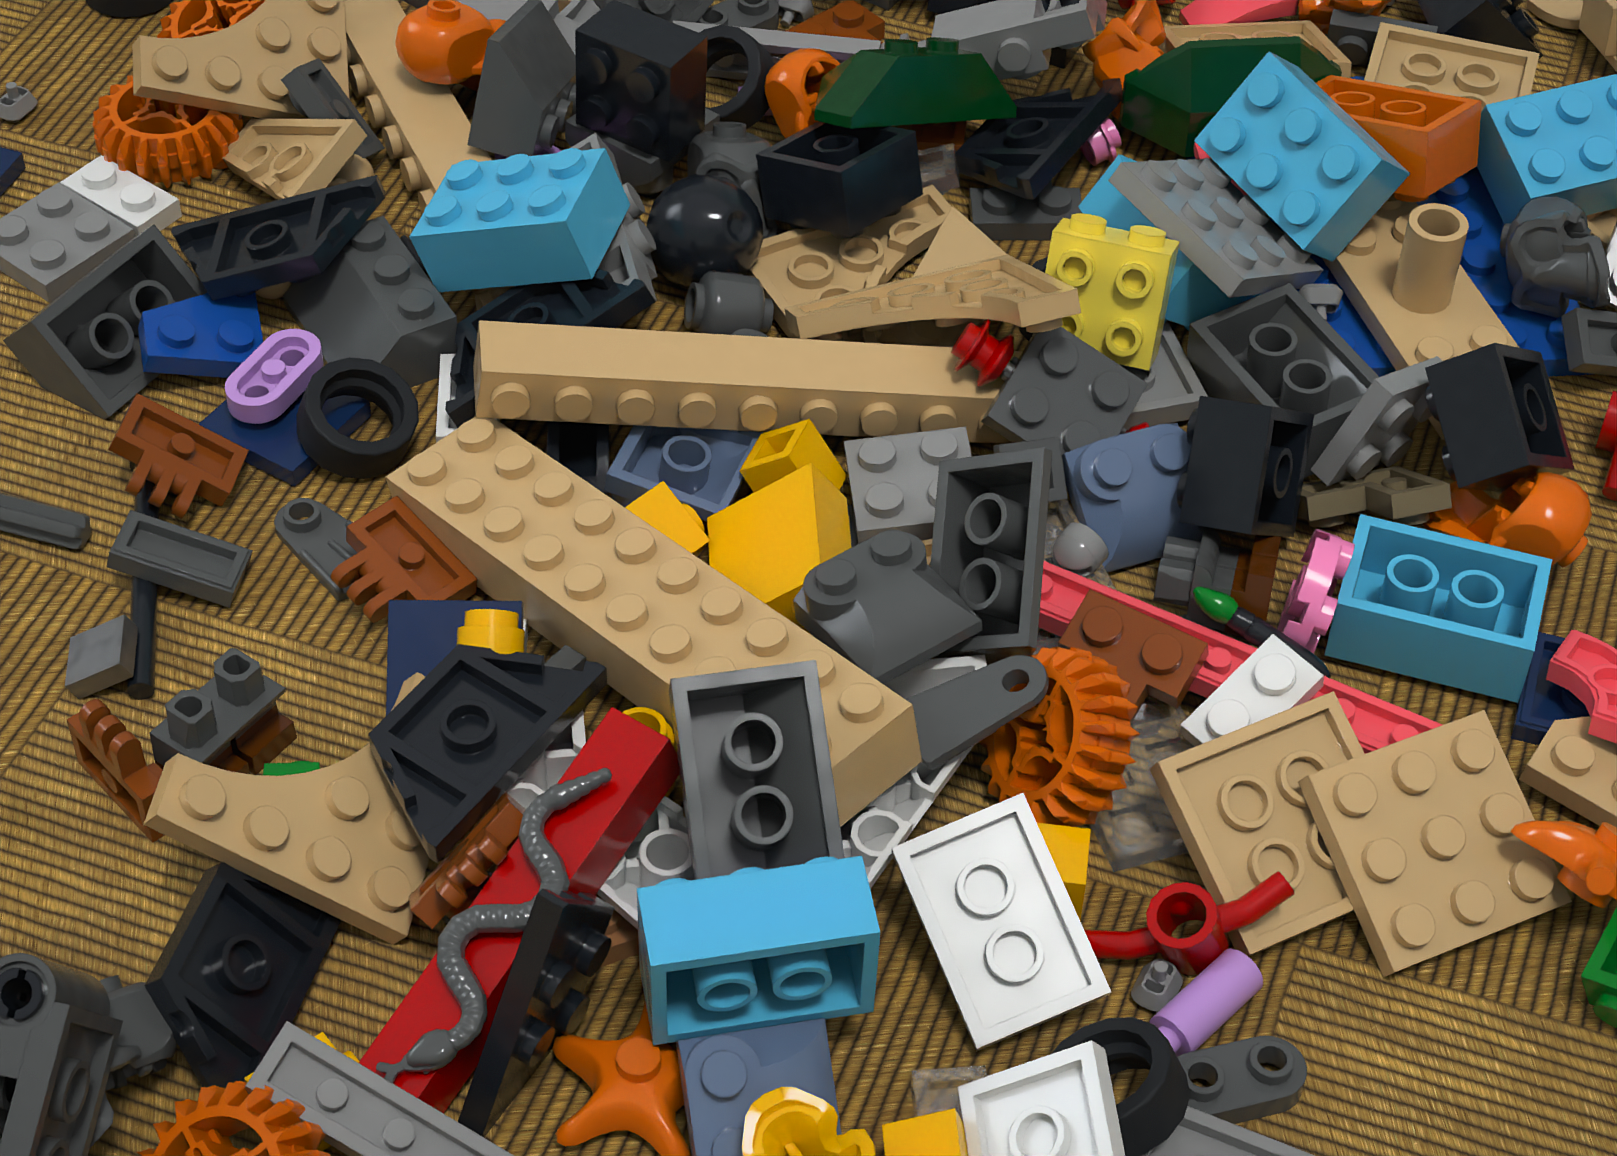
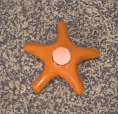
[1510,820,1617,908]
[552,1002,691,1156]

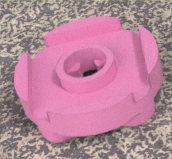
[1277,529,1355,654]

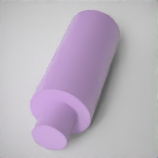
[1149,948,1263,1057]

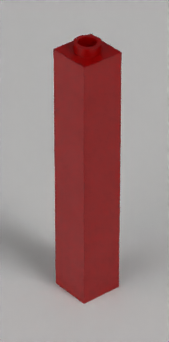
[359,707,680,1114]

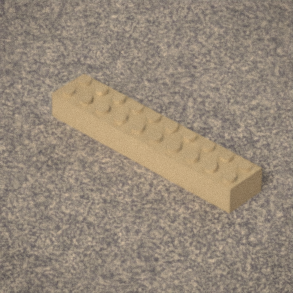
[385,416,922,827]

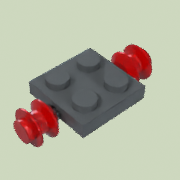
[951,319,1149,455]

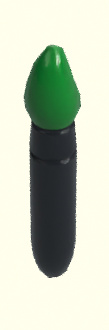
[1193,586,1331,678]

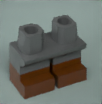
[1153,527,1281,634]
[149,648,297,775]

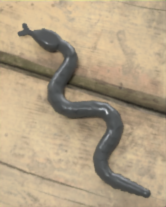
[376,768,612,1083]

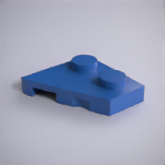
[138,293,263,378]

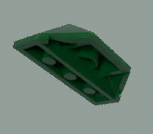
[1119,36,1342,157]
[814,37,1017,129]

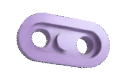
[225,329,324,424]

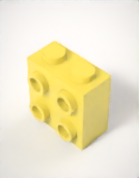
[1045,213,1180,371]

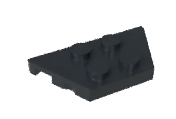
[954,78,1123,199]
[171,175,386,301]
[445,269,656,428]
[368,644,607,863]
[144,862,341,1088]
[458,889,615,1137]

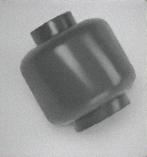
[684,270,774,335]

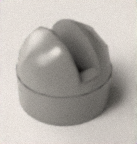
[1052,522,1109,578]

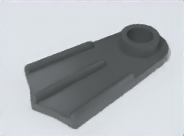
[274,498,357,601]
[906,655,1049,770]

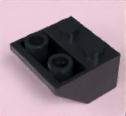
[1417,0,1543,59]

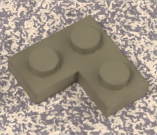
[1297,466,1452,527]

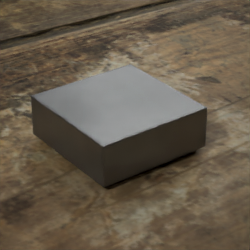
[65,614,138,699]

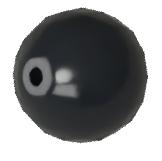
[646,174,763,290]

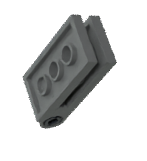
[0,953,123,1156]

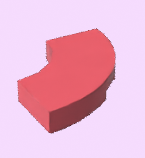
[1546,629,1617,744]

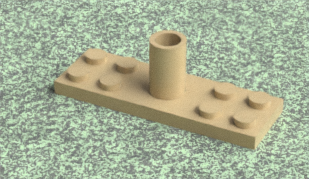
[1321,193,1556,440]

